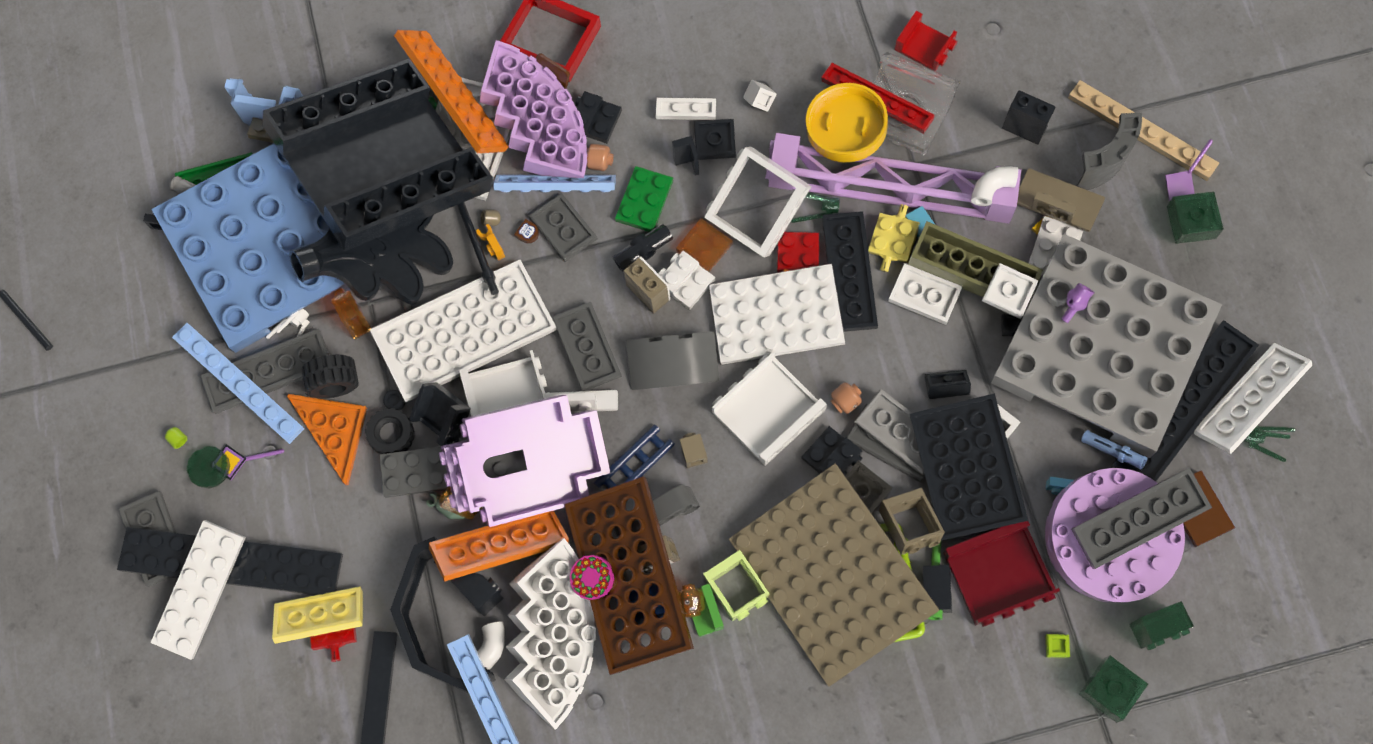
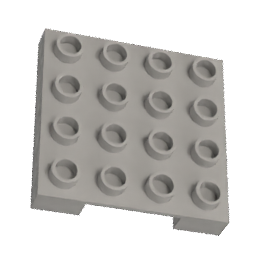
[991,234,1222,458]

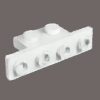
[550,390,618,412]

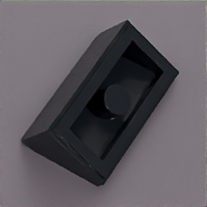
[925,370,971,399]

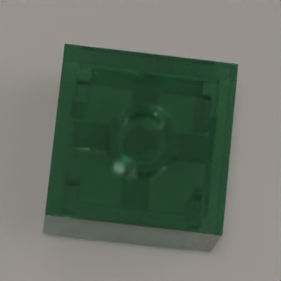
[1167,192,1224,244]
[1129,601,1194,650]
[1079,655,1148,723]

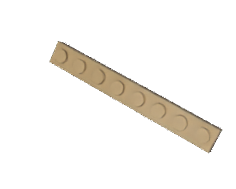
[1068,80,1219,181]

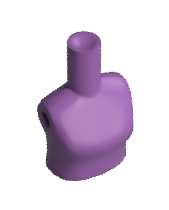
[1061,283,1095,323]

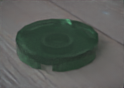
[187,446,230,489]

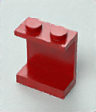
[895,11,958,72]

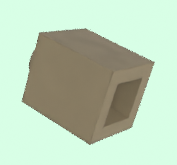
[680,433,708,468]

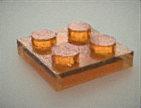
[676,218,733,272]

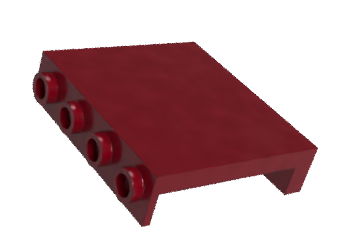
[943,521,1060,627]

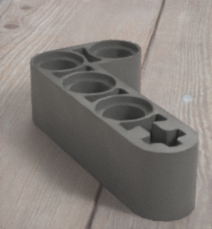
[614,485,700,538]

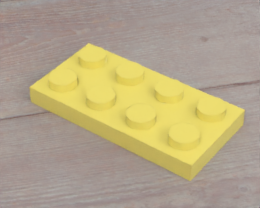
[272,586,363,644]

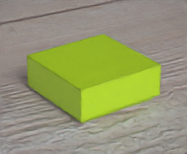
[1045,634,1070,658]

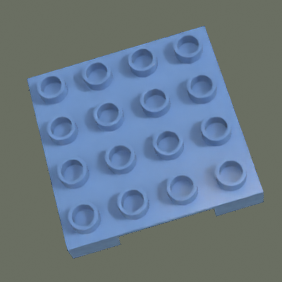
[151,144,350,353]

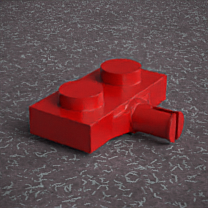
[310,628,357,662]

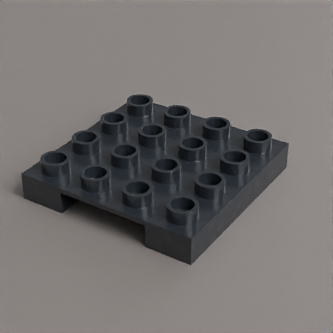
[263,58,493,251]

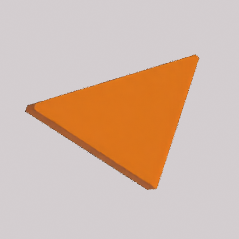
[287,394,367,485]

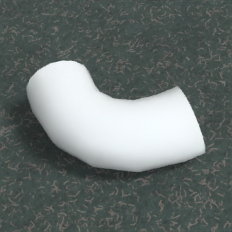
[971,166,1018,206]
[477,622,505,670]

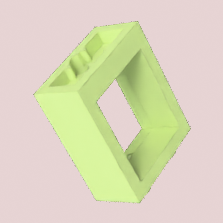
[703,550,769,621]

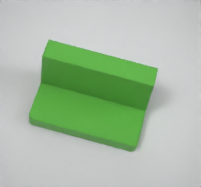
[685,584,724,637]

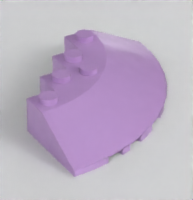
[480,40,587,178]

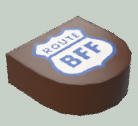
[514,219,539,244]

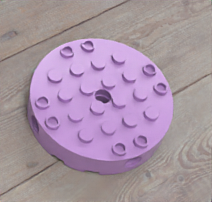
[1045,468,1185,603]

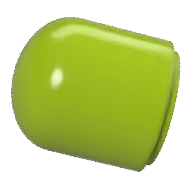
[165,427,187,449]

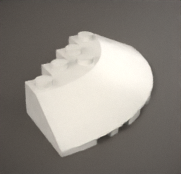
[504,538,596,730]

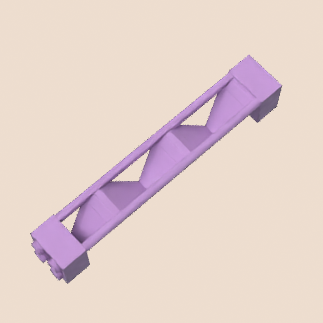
[765,133,1021,223]

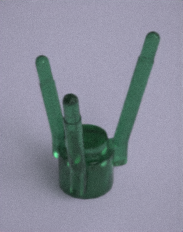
[791,192,840,223]
[1244,426,1296,462]

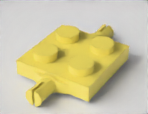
[868,204,920,272]

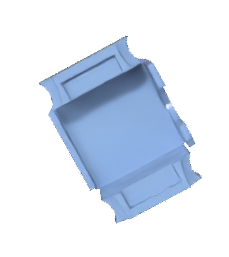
[224,78,303,126]

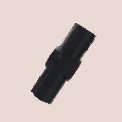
[612,224,673,272]

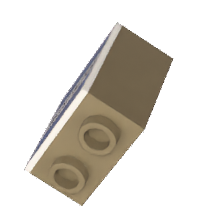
[624,256,670,314]

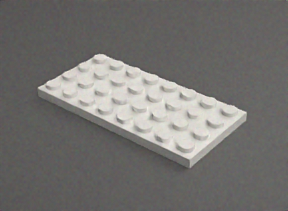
[370,260,557,402]

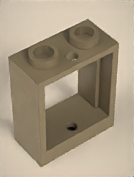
[879,488,944,555]

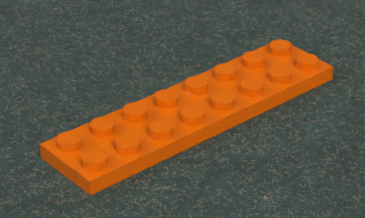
[394,30,509,154]

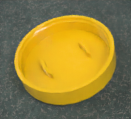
[806,83,888,162]

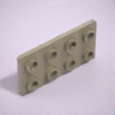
[1017,169,1105,232]

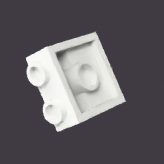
[658,251,715,310]

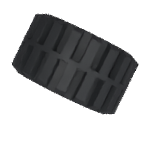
[301,355,359,399]

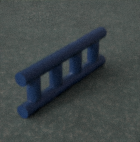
[593,424,675,489]

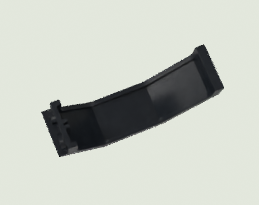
[390,536,496,693]

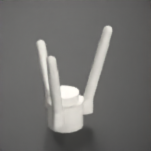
[266,309,310,339]

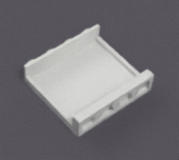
[459,350,551,417]
[712,352,827,466]

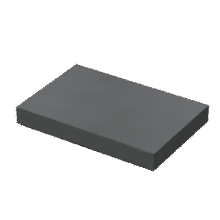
[529,193,597,262]

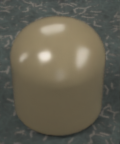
[481,210,501,226]

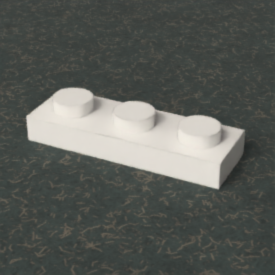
[656,98,716,120]

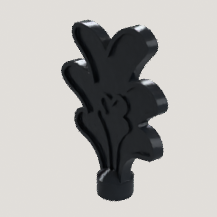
[289,215,453,305]

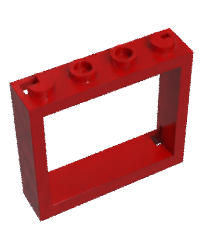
[500,0,601,83]

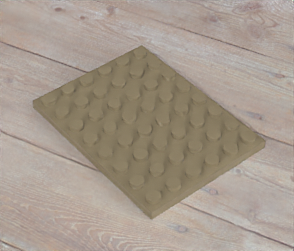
[729,463,939,687]

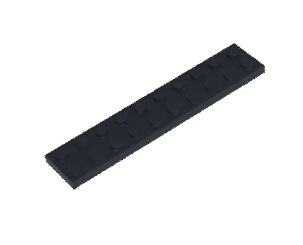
[1110,320,1259,481]
[117,527,343,595]

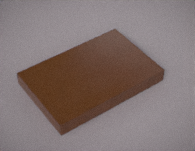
[1183,470,1235,548]

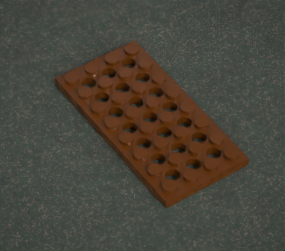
[564,477,694,675]

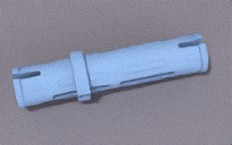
[1081,430,1147,470]

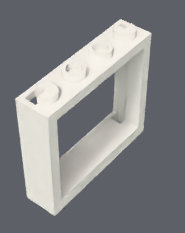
[704,147,812,257]

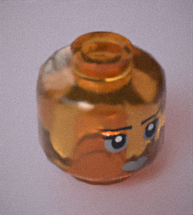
[678,584,705,617]

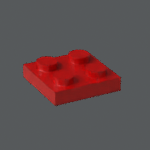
[777,232,819,273]

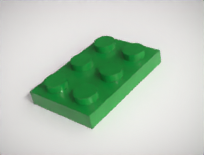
[615,166,673,232]

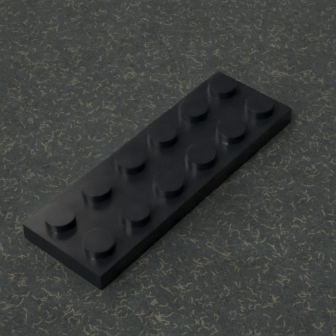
[822,211,878,332]

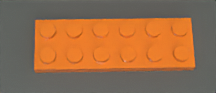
[429,510,569,582]

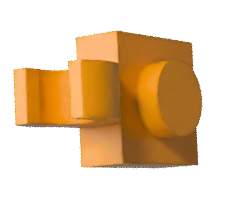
[476,224,505,261]

